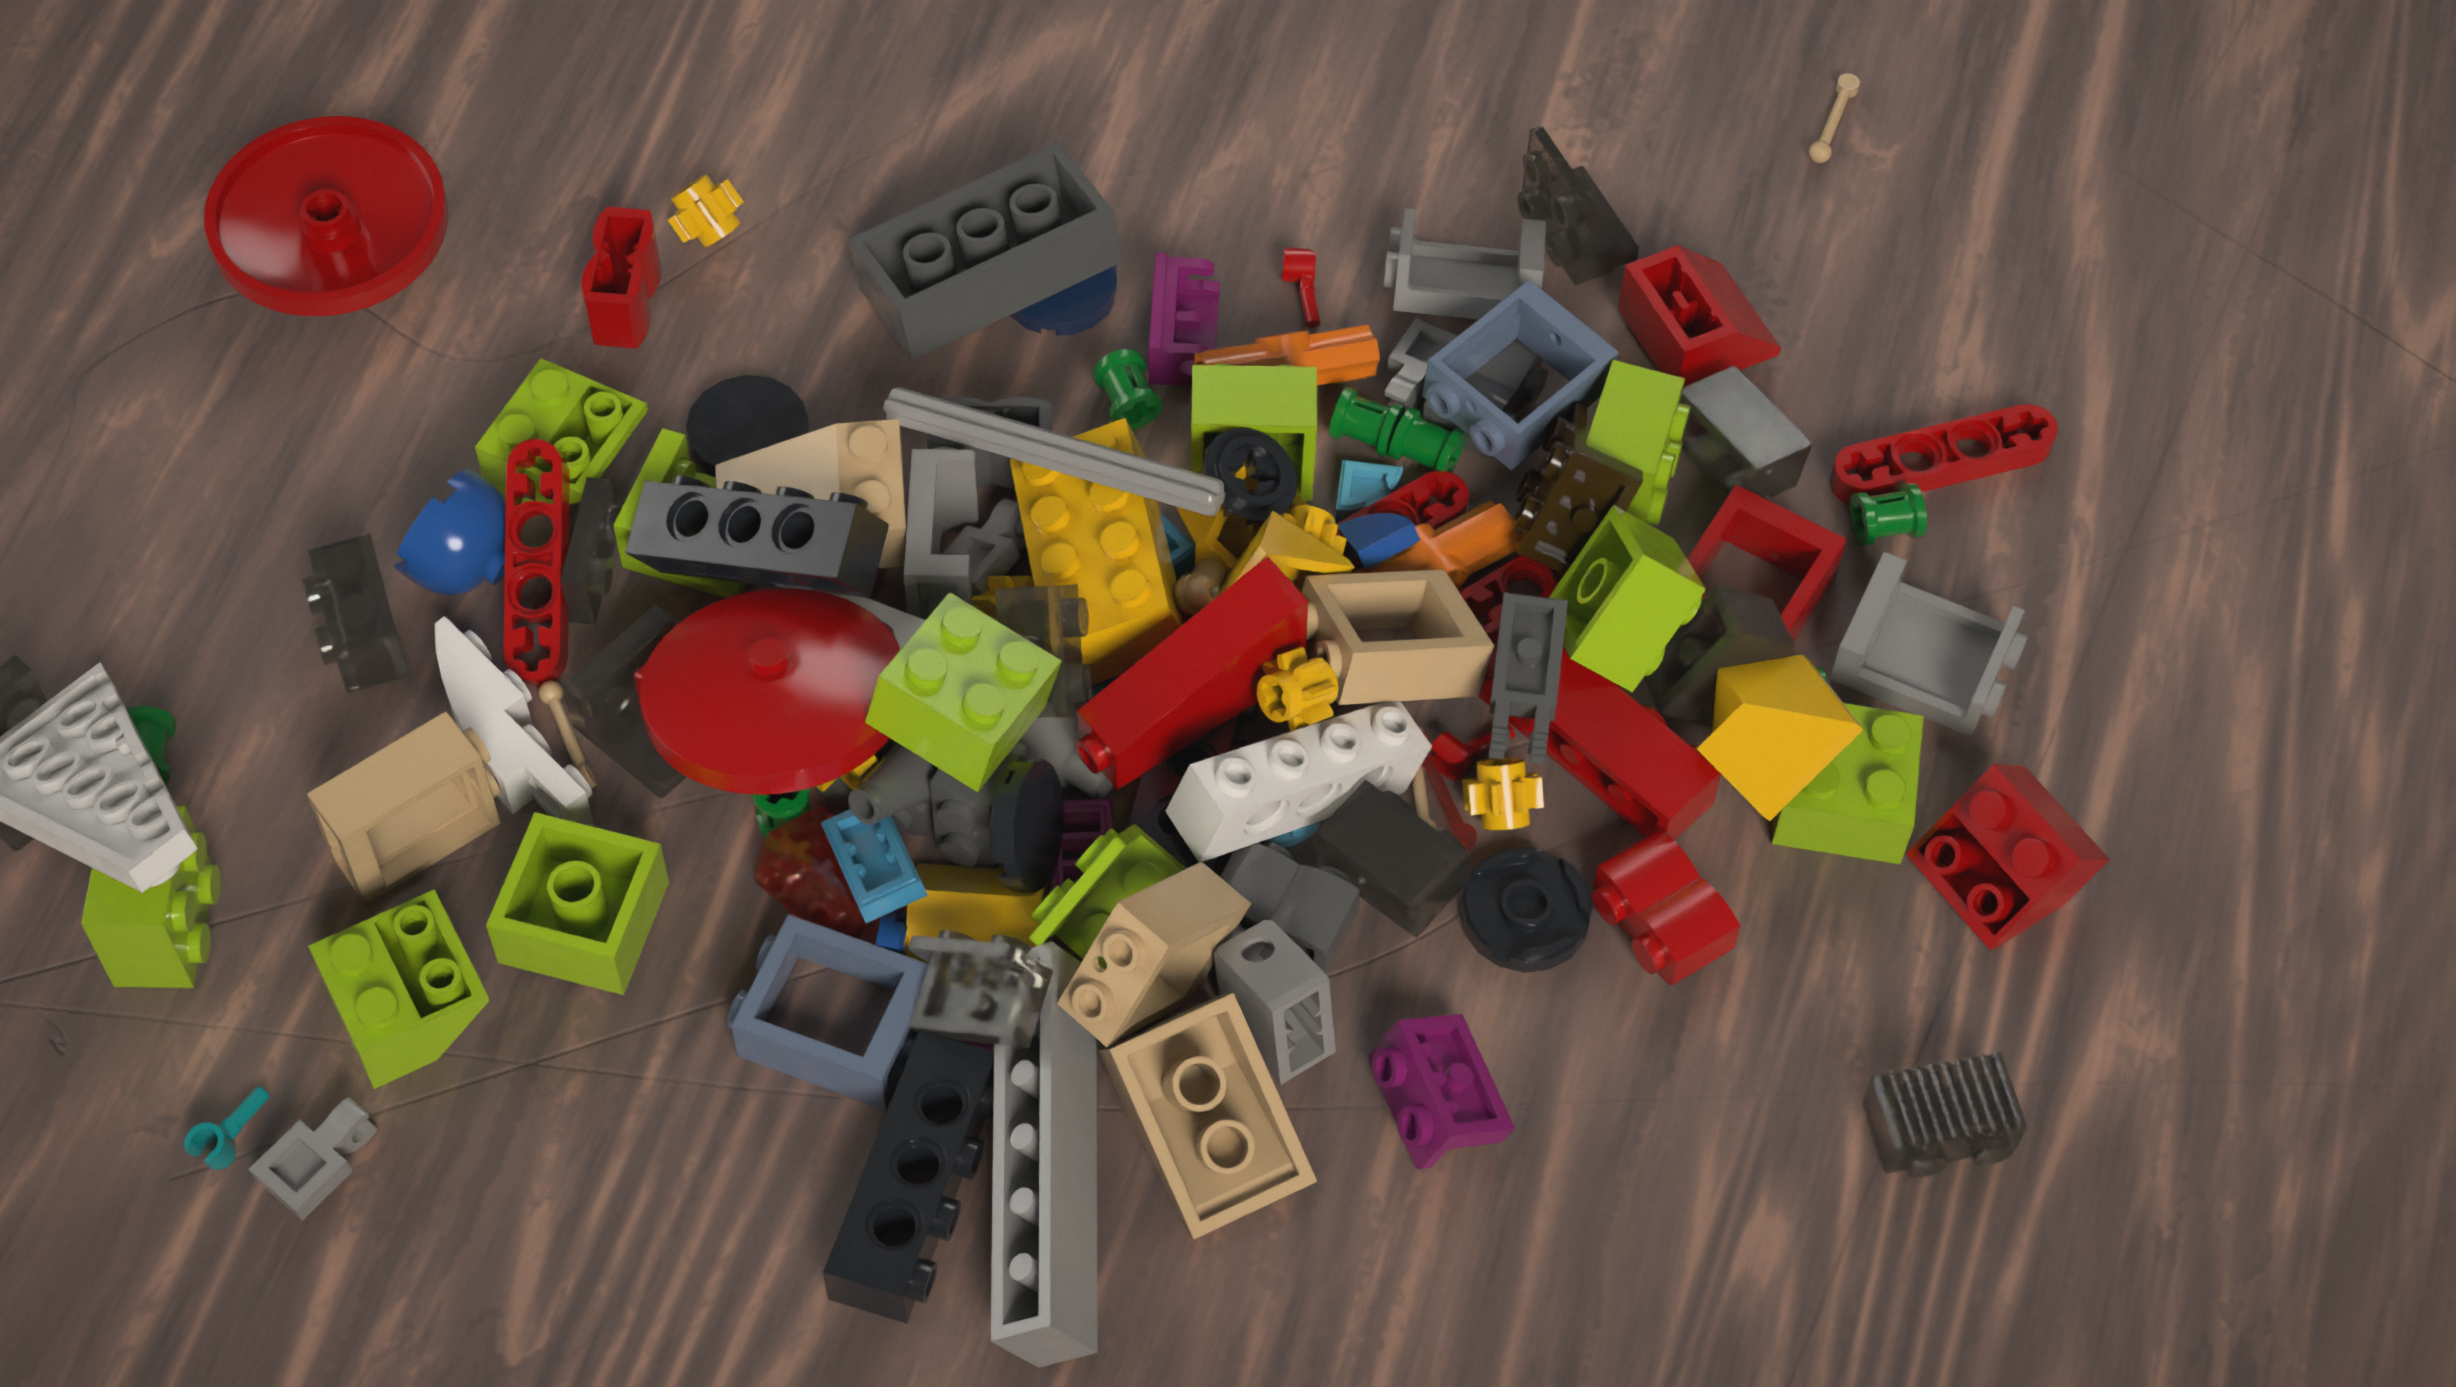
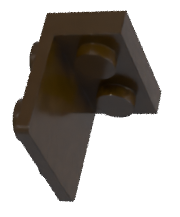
[1513,402,1643,575]

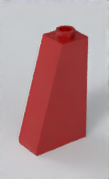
[1075,557,1308,790]

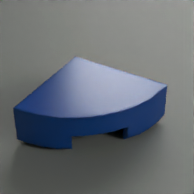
[1338,513,1420,569]
[876,911,907,956]

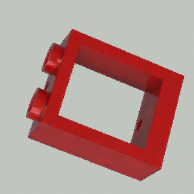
[1675,485,1847,666]

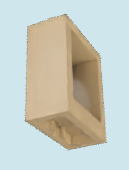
[1302,570,1494,705]
[307,711,501,905]
[1057,862,1251,1047]

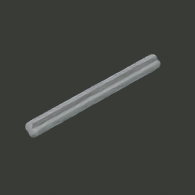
[883,387,1226,516]

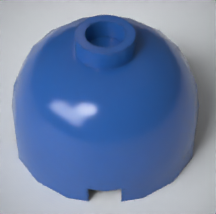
[394,468,505,595]

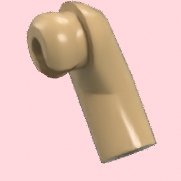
[1174,558,1226,618]

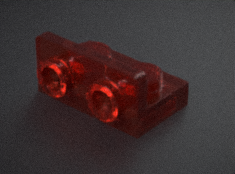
[754,805,870,940]

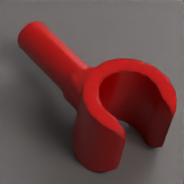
[1282,247,1321,328]
[1427,724,1515,780]

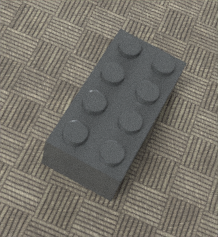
[847,142,1123,361]

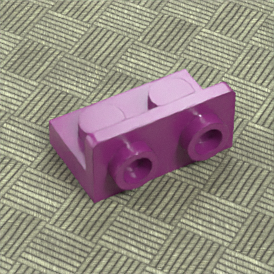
[1368,1014,1515,1169]

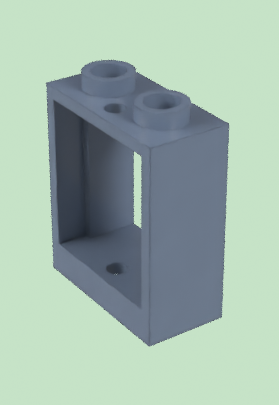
[1422,280,1619,470]
[727,914,939,1110]

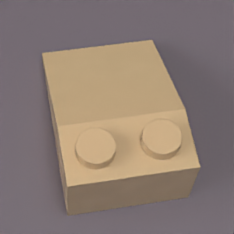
[715,419,907,568]
[1098,993,1317,1240]

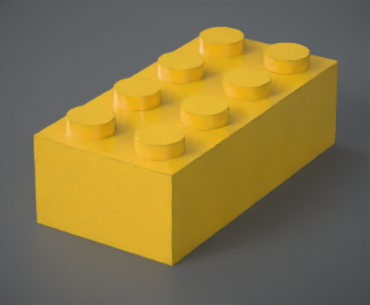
[1009,418,1186,691]

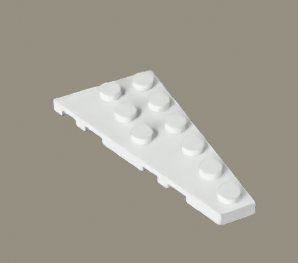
[0,662,198,893]

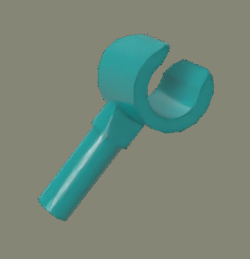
[184,1086,270,1170]

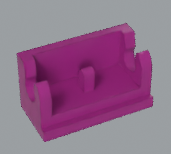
[1149,252,1220,386]

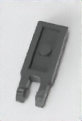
[1489,592,1568,764]

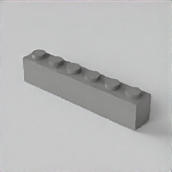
[991,941,1098,1368]

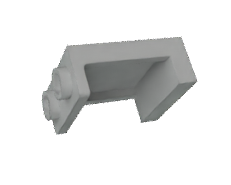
[1384,208,1546,320]
[904,446,980,620]
[1830,552,2029,737]

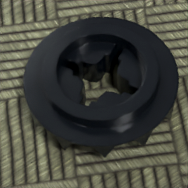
[1199,428,1297,526]

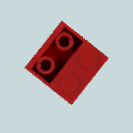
[1617,245,1781,393]
[1906,764,2110,950]

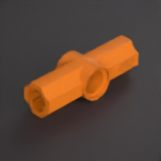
[1194,325,1380,390]
[1352,501,1519,631]

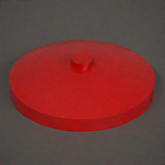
[204,116,449,316]
[640,588,901,795]

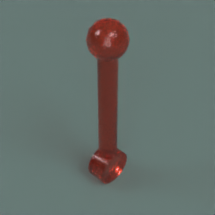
[1422,731,1477,852]

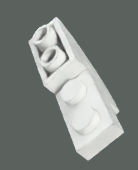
[435,616,594,826]

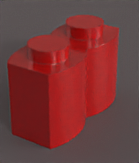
[581,206,662,349]
[1592,830,1740,986]

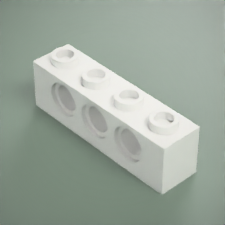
[1165,701,1432,862]

